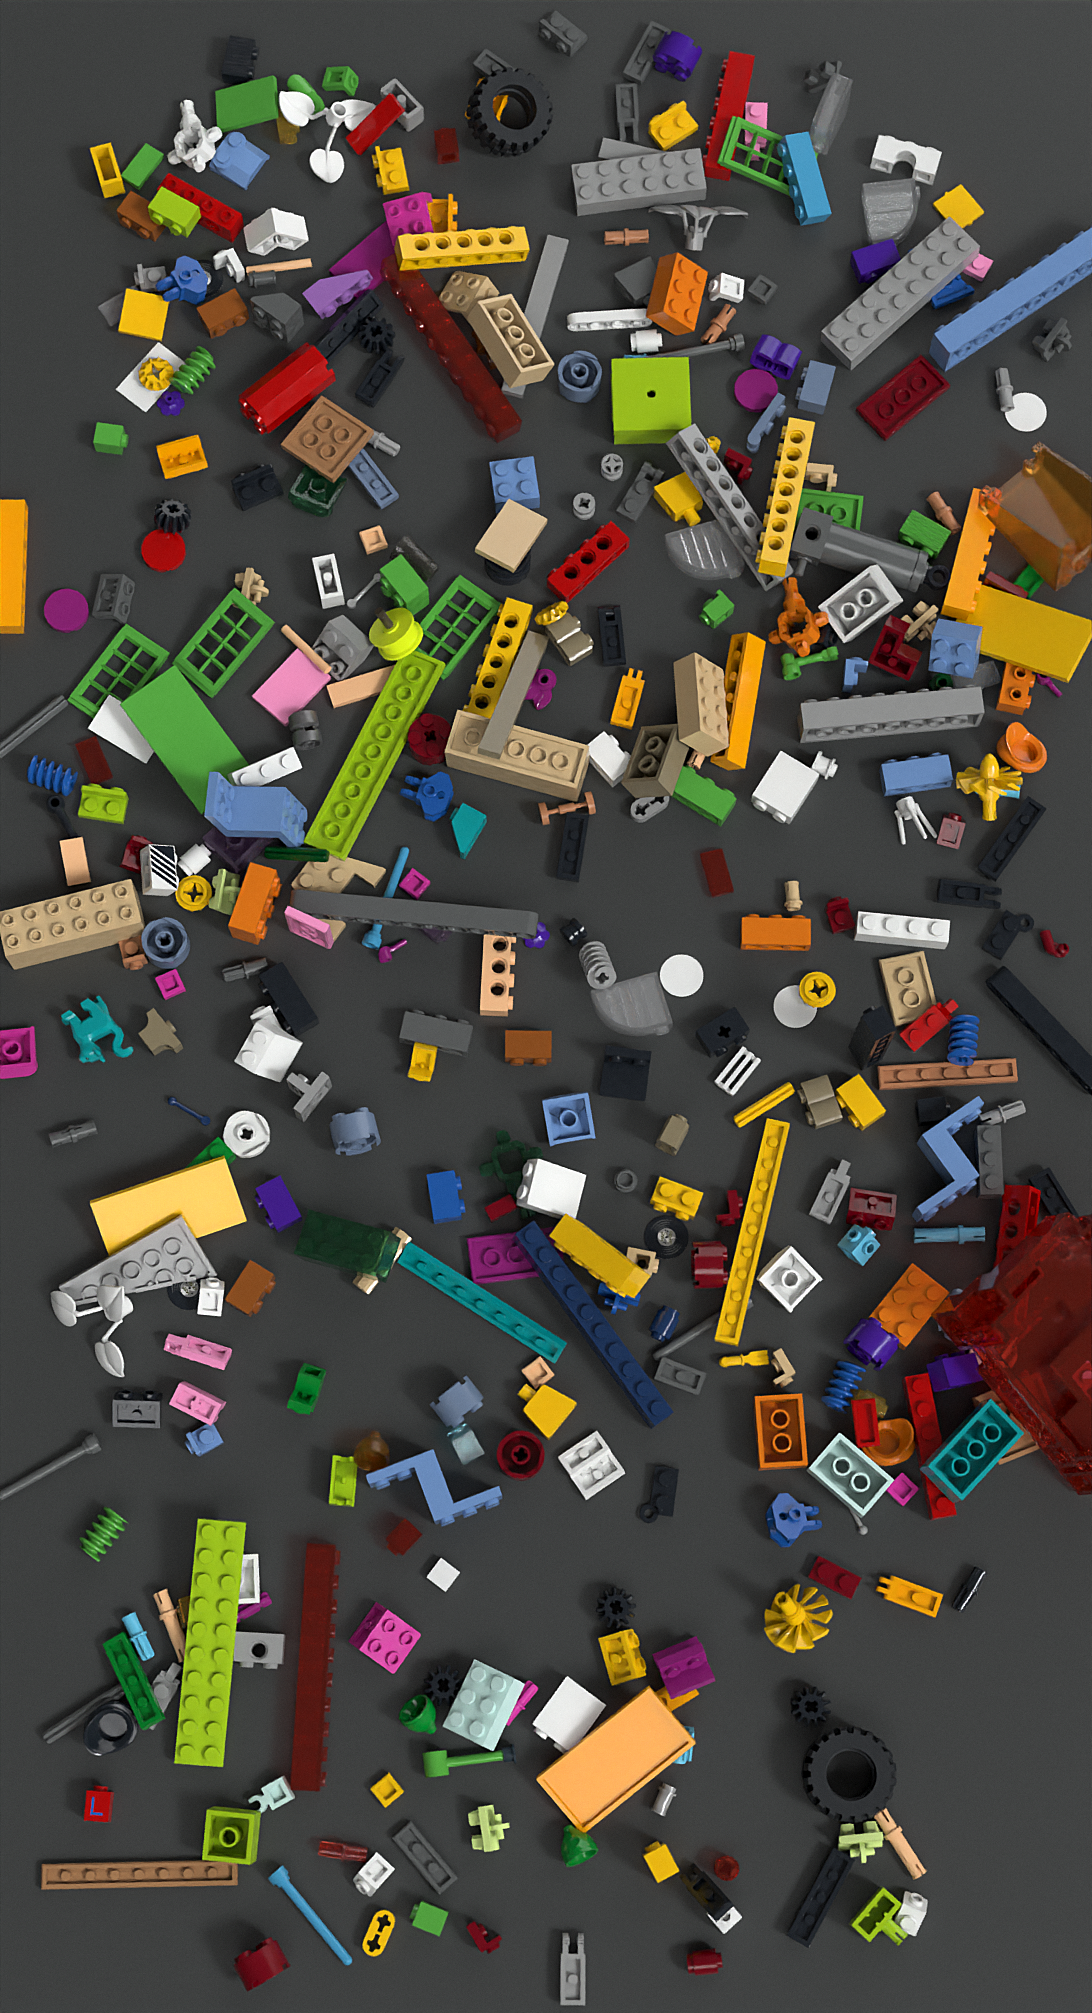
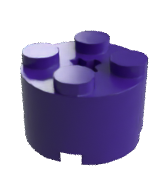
[653,31,702,82]
[843,1317,900,1371]

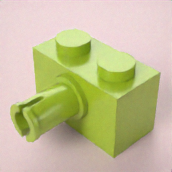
[148,187,201,237]
[848,1886,908,1946]

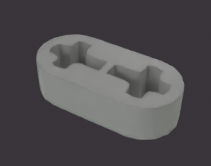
[630,796,669,823]

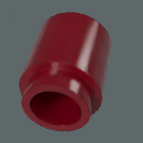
[686,1948,723,1976]

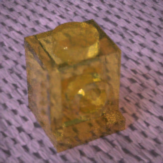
[276,109,300,144]

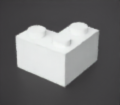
[244,208,308,256]

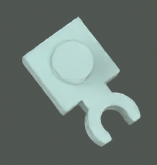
[249,1776,295,1813]

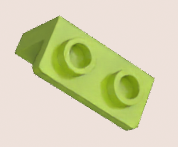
[78,784,129,824]

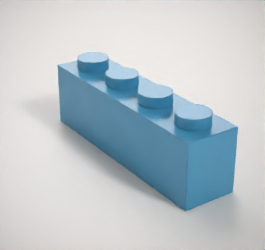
[777,132,832,226]

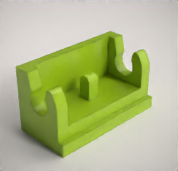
[329,1455,358,1507]

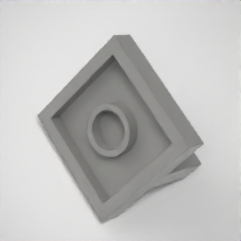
[286,1072,332,1122]

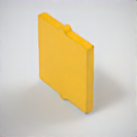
[933,184,984,229]

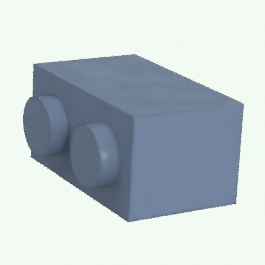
[795,360,836,415]

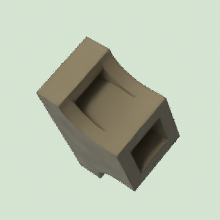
[138,1008,183,1056]

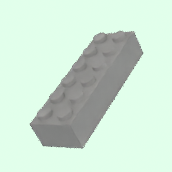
[571,148,707,216]

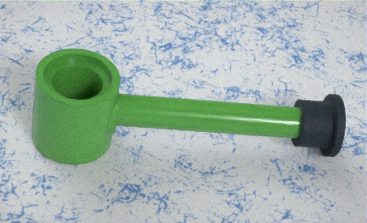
[422,1744,516,1778]

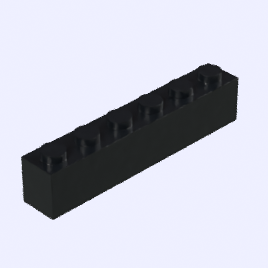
[848,1005,897,1071]

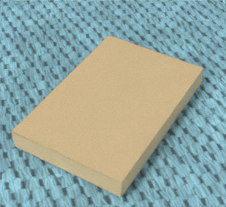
[475,499,548,573]
[878,951,936,1027]

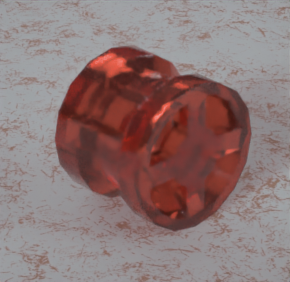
[714,1855,739,1881]

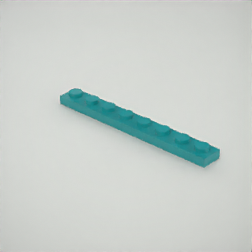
[397,1242,567,1364]

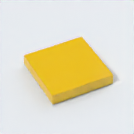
[118,288,169,342]

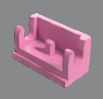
[169,1381,226,1425]

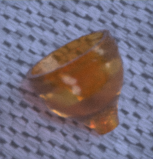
[354,1431,390,1471]

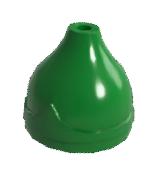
[399,1694,437,1734]
[561,1825,598,1867]

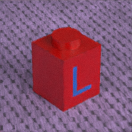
[84,1786,114,1822]

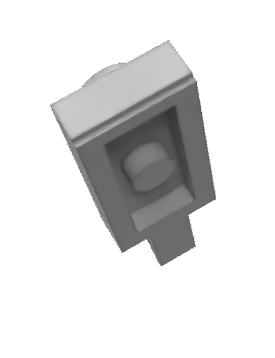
[809,1159,851,1225]
[150,1662,183,1730]

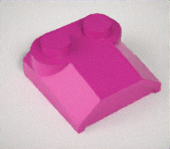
[0,1026,38,1079]

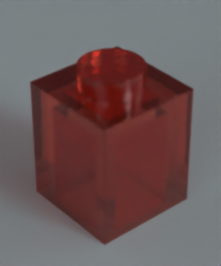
[434,128,460,165]
[386,1518,423,1557]

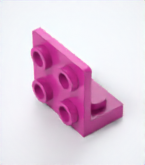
[383,192,434,246]
[348,1602,421,1674]

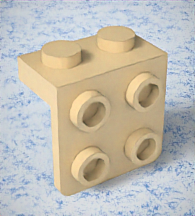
[435,271,499,325]

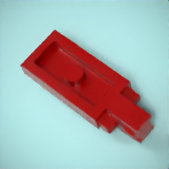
[899,998,959,1052]

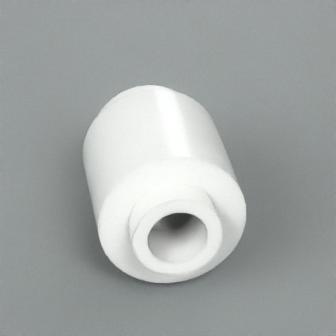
[630,329,662,353]
[177,844,211,876]

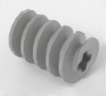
[579,941,616,989]

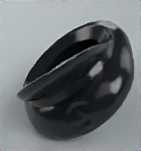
[83,1701,139,1756]

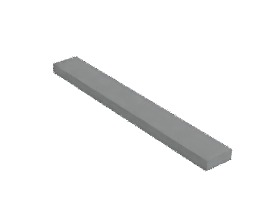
[501,235,569,398]

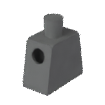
[614,256,656,309]

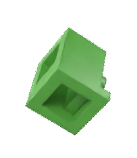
[699,589,734,629]

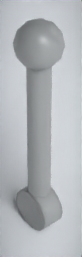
[347,573,381,609]
[849,1508,868,1535]

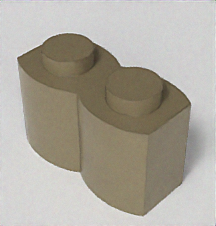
[545,612,594,666]
[797,1075,842,1129]
[655,1114,689,1156]

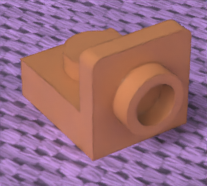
[118,936,148,970]

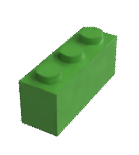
[671,765,736,827]

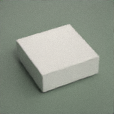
[427,1558,460,1592]

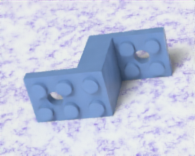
[204,772,307,847]
[912,1096,984,1222]
[366,1449,502,1527]

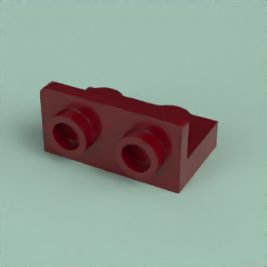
[846,1188,897,1231]

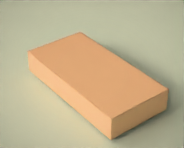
[60,837,91,886]

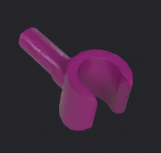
[1037,673,1062,698]
[378,939,407,963]

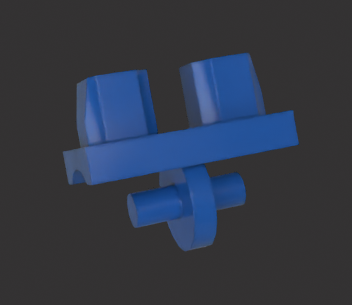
[597,1282,641,1315]

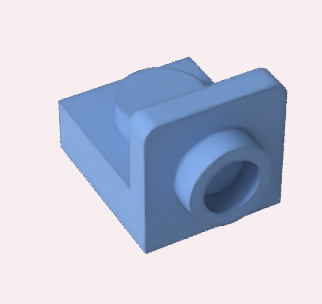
[842,657,868,693]
[185,1423,224,1457]

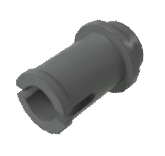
[248,270,276,288]

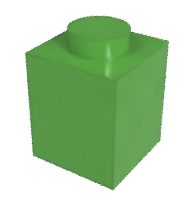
[93,422,128,455]
[410,1901,449,1936]

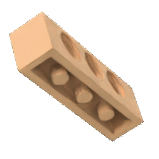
[480,935,516,1017]

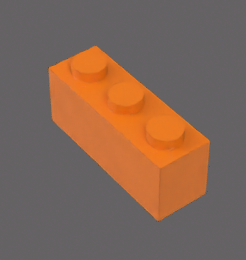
[740,914,811,951]

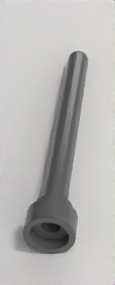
[644,333,745,358]
[653,1298,754,1360]
[0,1433,102,1500]

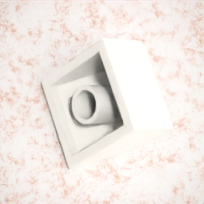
[235,1019,303,1082]

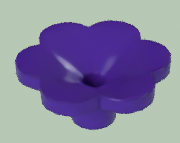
[157,391,185,416]
[522,922,550,949]

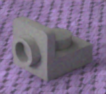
[134,264,168,292]

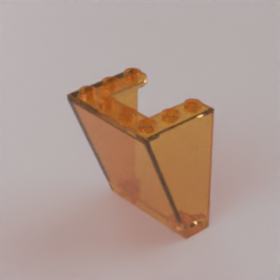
[978,442,1092,591]

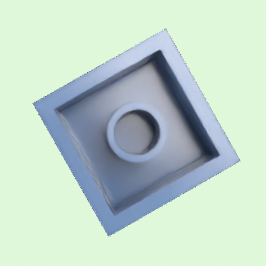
[489,456,540,513]
[929,618,982,679]

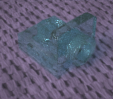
[447,1424,484,1465]

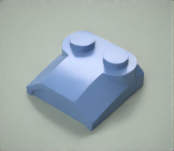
[209,132,270,191]
[542,1092,596,1146]

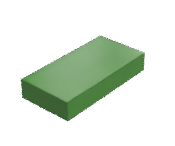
[121,143,164,190]

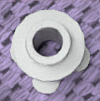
[811,751,838,780]

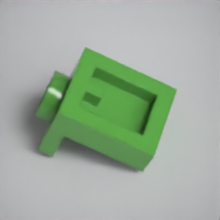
[322,66,358,96]

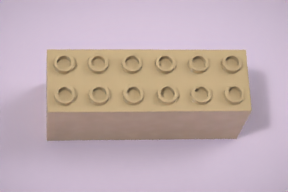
[445,710,590,802]
[0,879,146,970]

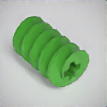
[169,346,216,395]
[79,1507,129,1562]

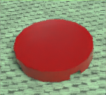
[141,530,186,573]

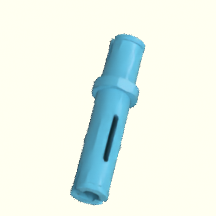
[914,1225,985,1244]

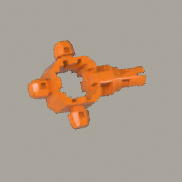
[768,577,829,657]

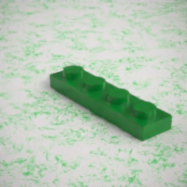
[103,1632,165,1730]

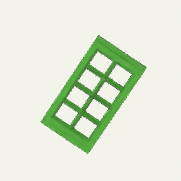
[717,116,818,196]
[415,575,501,681]
[172,588,275,698]
[67,624,170,719]

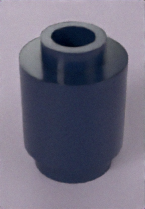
[648,1305,680,1342]

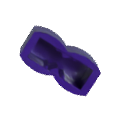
[750,334,802,380]

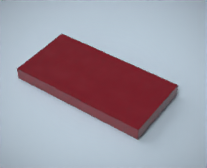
[856,355,950,441]

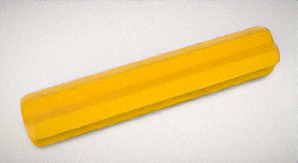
[733,1082,795,1128]

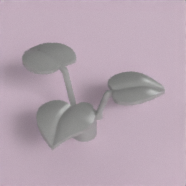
[648,205,748,251]

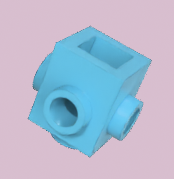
[837,1224,880,1266]

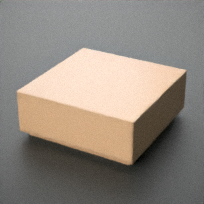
[359,525,388,555]
[521,1356,554,1390]

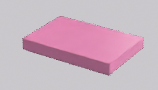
[252,648,331,727]
[284,906,334,949]

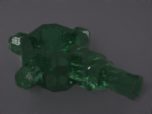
[479,1130,543,1219]

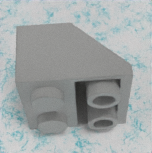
[312,615,374,682]

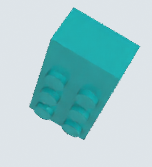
[919,1399,1024,1503]

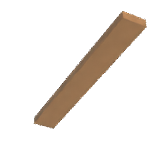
[41,1860,238,1890]

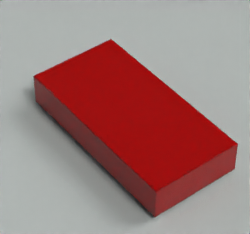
[851,1398,881,1448]

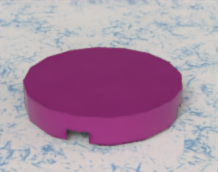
[734,369,778,412]
[44,589,89,633]

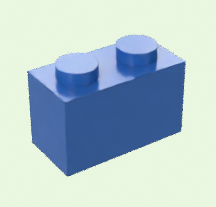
[427,1170,466,1224]

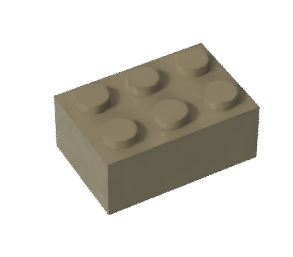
[621,724,689,798]

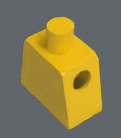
[653,472,703,526]
[518,1384,577,1440]

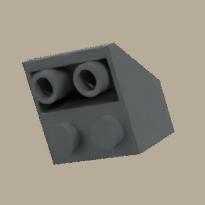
[250,293,304,343]

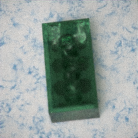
[293,1210,401,1283]

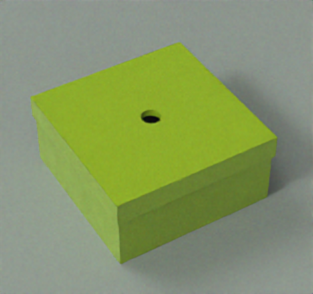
[611,357,691,444]

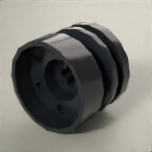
[484,548,531,586]

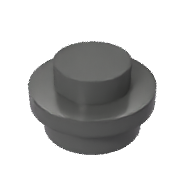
[614,1169,637,1193]

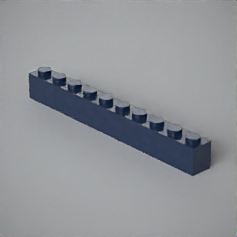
[512,1221,673,1429]

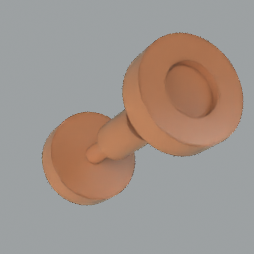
[538,791,596,825]

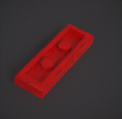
[346,93,405,155]

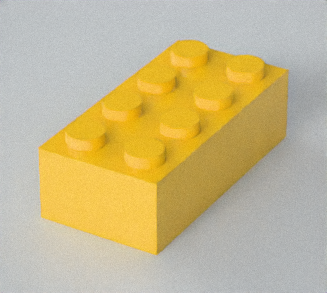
[549,1213,651,1298]

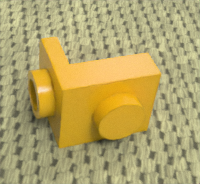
[408,1042,438,1082]

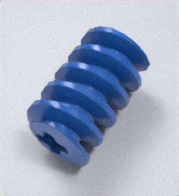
[27,755,78,796]
[947,1015,979,1066]
[821,1361,866,1414]

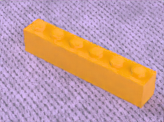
[941,488,1001,621]
[0,500,28,634]
[710,632,766,771]

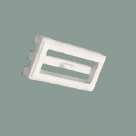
[714,1047,761,1097]

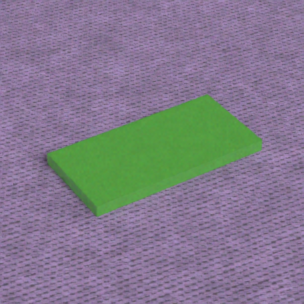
[120,665,249,815]

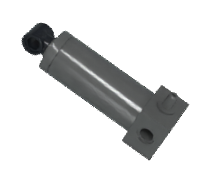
[788,507,951,593]

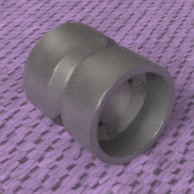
[288,710,323,750]

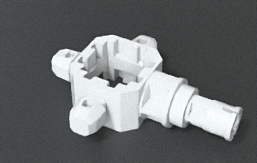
[167,100,222,172]

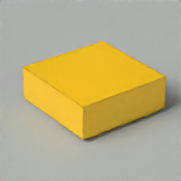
[370,1773,404,1808]

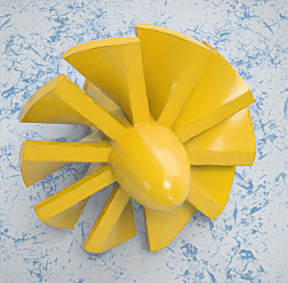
[956,754,1023,821]
[764,1584,833,1653]

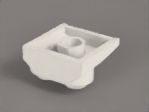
[757,1245,822,1313]
[238,1554,260,1604]

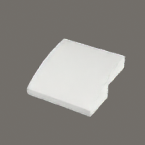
[558,1431,625,1500]

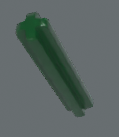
[264,846,330,862]

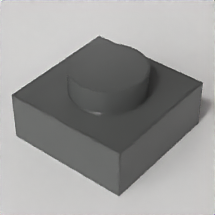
[747,274,778,305]

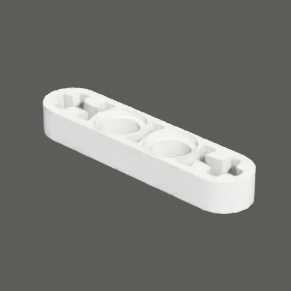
[567,309,652,331]

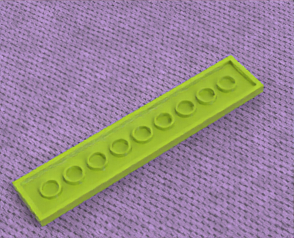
[303,650,446,862]
[174,1518,246,1767]

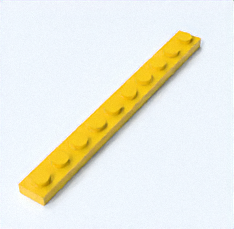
[715,1118,790,1346]

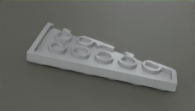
[59,1215,217,1306]

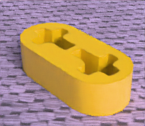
[363,1910,395,1956]

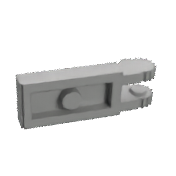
[560,1933,585,2005]

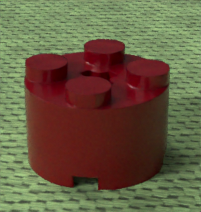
[408,713,452,765]
[691,1241,728,1289]
[497,1430,545,1481]
[233,1937,290,1992]

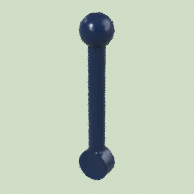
[168,1097,211,1126]

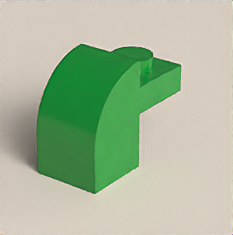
[287,1363,327,1415]

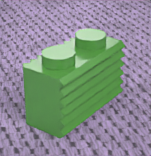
[898,510,951,559]

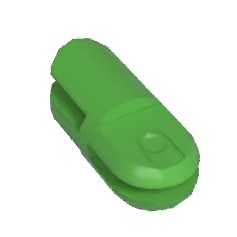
[287,74,325,115]

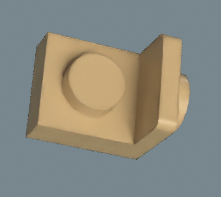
[805,463,837,492]
[771,1348,796,1388]

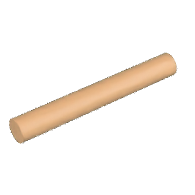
[246,258,312,275]
[281,625,331,674]

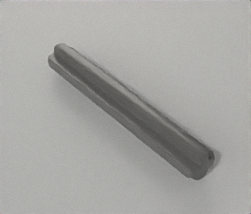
[0,695,68,758]
[42,1683,125,1744]

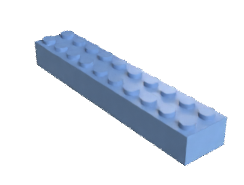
[929,225,1092,372]

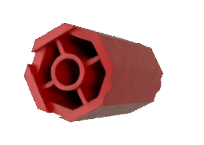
[238,342,336,435]

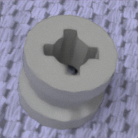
[601,454,623,481]
[573,493,595,520]

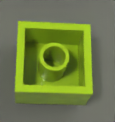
[202,1806,261,1865]

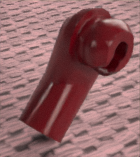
[1039,930,1069,958]

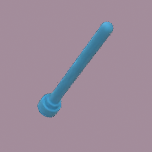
[362,847,409,950]
[268,1865,352,1965]

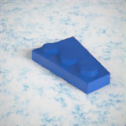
[907,249,975,310]

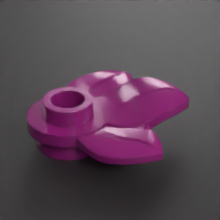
[525,669,557,710]

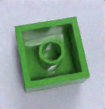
[379,554,430,615]

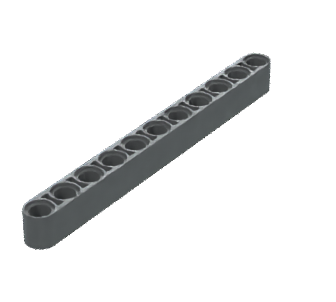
[289,889,539,939]

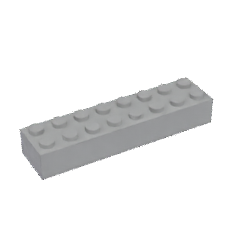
[821,216,980,371]
[797,685,985,743]

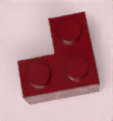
[868,615,923,681]

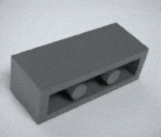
[399,1010,473,1057]
[974,1125,1004,1199]

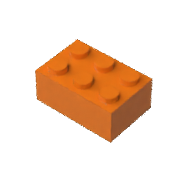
[645,252,708,336]
[228,862,282,945]
[867,1263,950,1350]
[753,1393,808,1471]

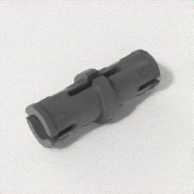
[49,1120,98,1148]

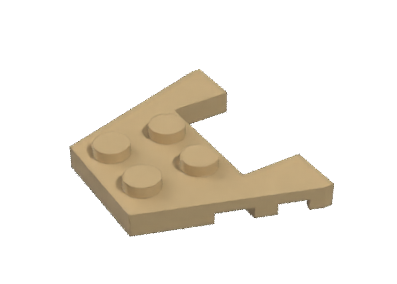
[291,856,386,942]

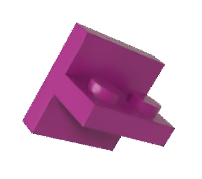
[652,1636,715,1699]

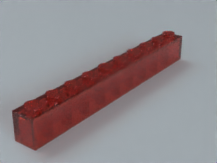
[380,253,522,443]
[290,1543,341,1792]

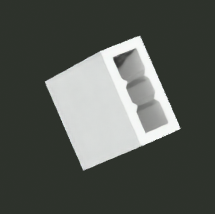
[751,751,819,824]
[516,1159,586,1219]
[533,1676,606,1754]

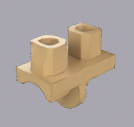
[232,568,269,608]
[901,601,939,643]

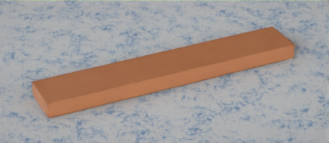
[877,1058,1018,1090]

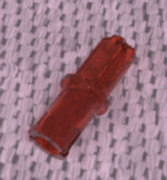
[318,1841,368,1863]

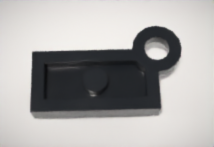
[981,910,1034,961]
[640,1466,679,1524]

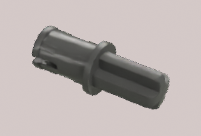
[222,958,268,982]

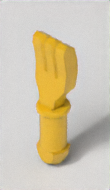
[719,1350,769,1367]

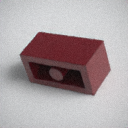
[484,1194,517,1223]

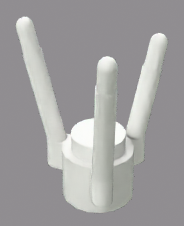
[894,796,938,845]

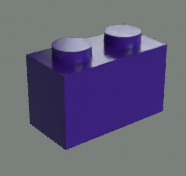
[850,238,901,284]
[254,1176,303,1233]
[926,1351,983,1392]

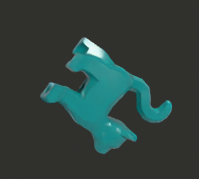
[61,996,133,1063]

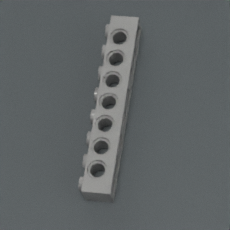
[666,424,794,591]

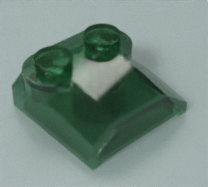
[288,465,347,518]

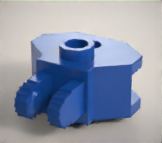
[155,256,208,305]
[399,772,454,822]
[765,1493,822,1547]

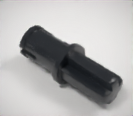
[952,1566,988,1613]

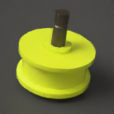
[369,607,423,661]

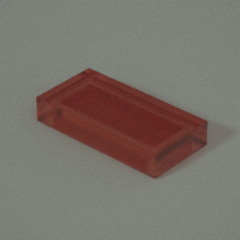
[75,736,113,784]
[700,848,734,898]

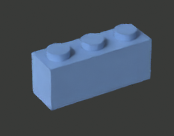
[879,753,953,797]

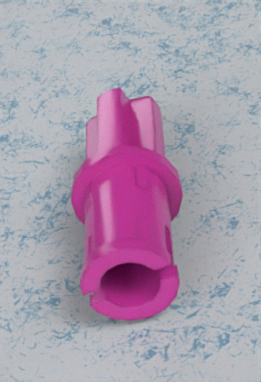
[506,1680,538,1726]

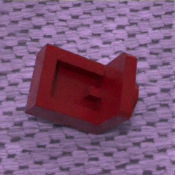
[119,835,153,874]
[715,1190,743,1226]

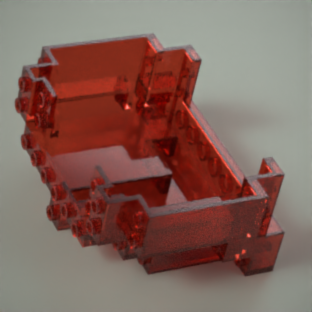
[931,1212,1092,1495]

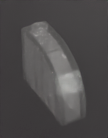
[809,72,853,156]
[861,178,920,246]
[664,520,745,580]
[590,971,673,1037]

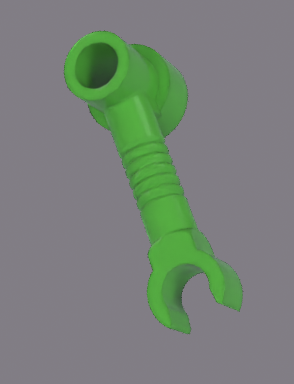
[780,646,839,680]

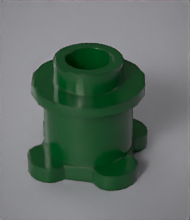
[928,673,953,691]

